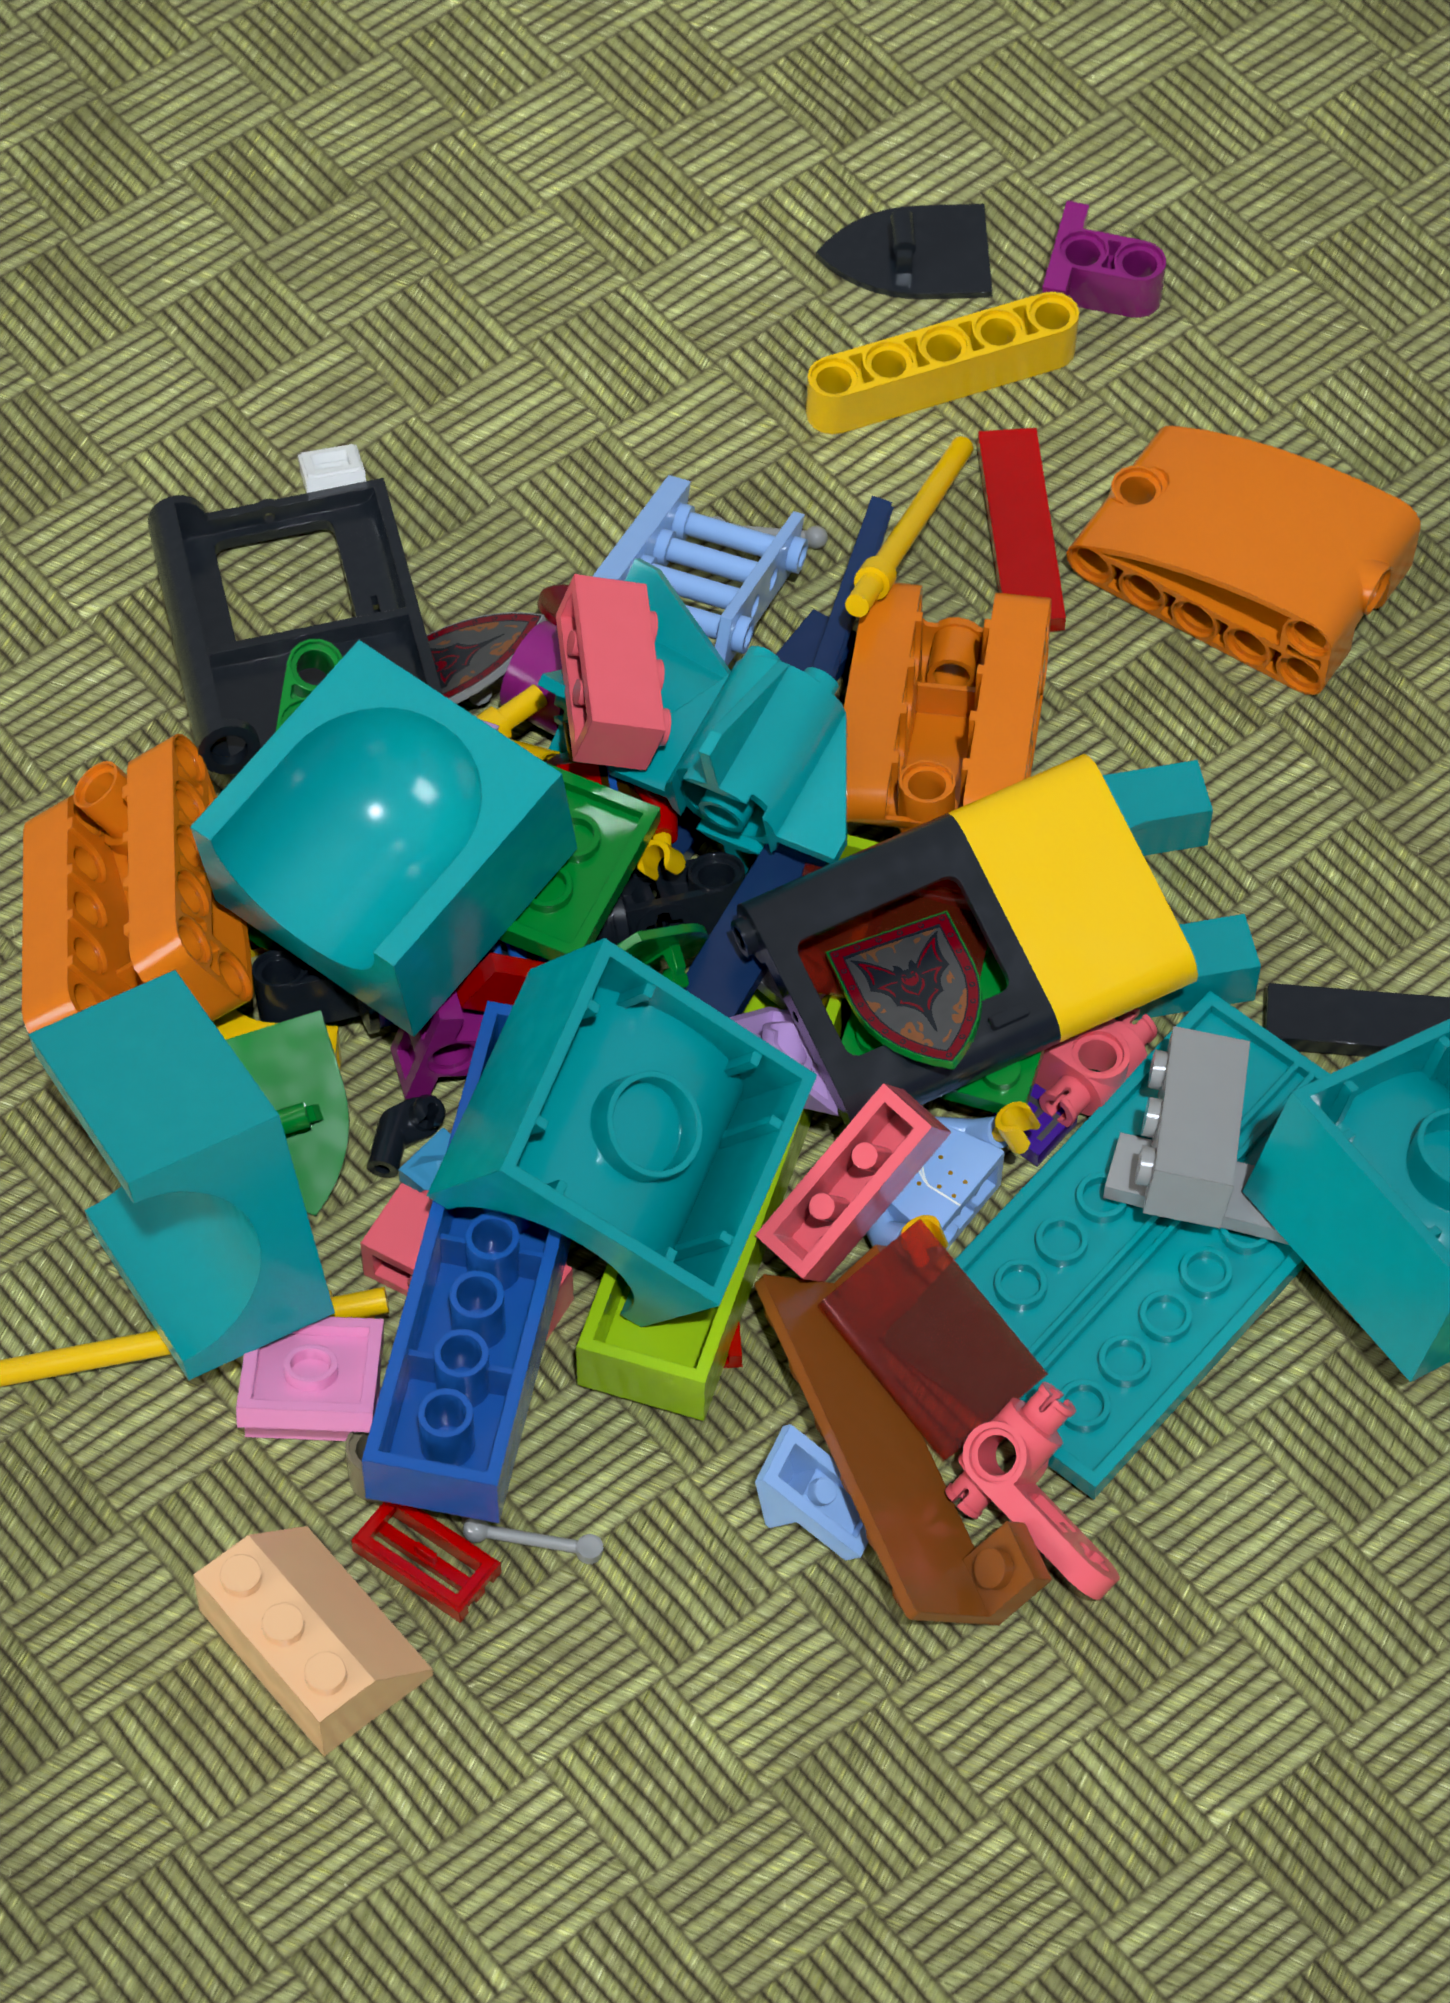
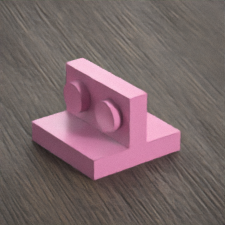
[236,1317,384,1441]

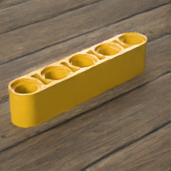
[806,292,1079,435]

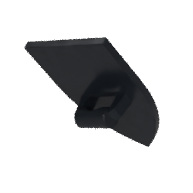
[816,204,993,300]

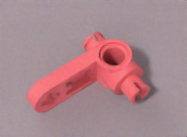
[1035,1008,1157,1127]
[945,1382,1120,1600]

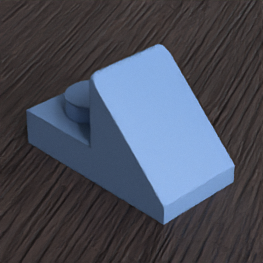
[755,1424,868,1561]

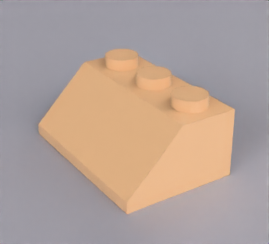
[193,1526,433,1756]

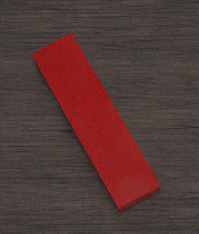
[977,427,1066,632]

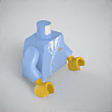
[866,1101,1041,1271]

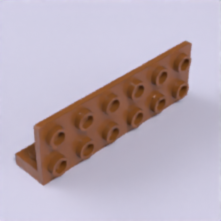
[754,1244,1052,1625]

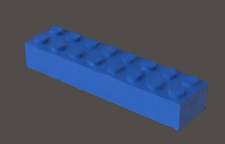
[362,1001,572,1523]

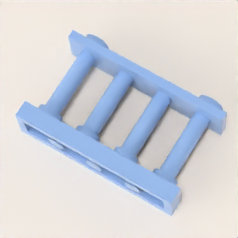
[593,475,809,666]

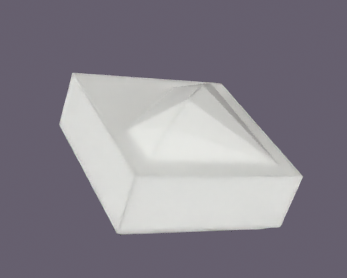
[298,444,366,493]

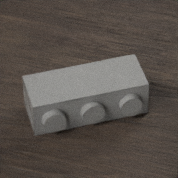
[1135,1026,1250,1229]

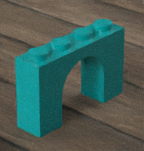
[1102,760,1261,1021]

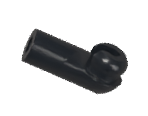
[366,1094,446,1178]

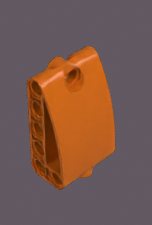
[1066,426,1421,695]
[844,582,1051,833]
[22,733,253,1034]

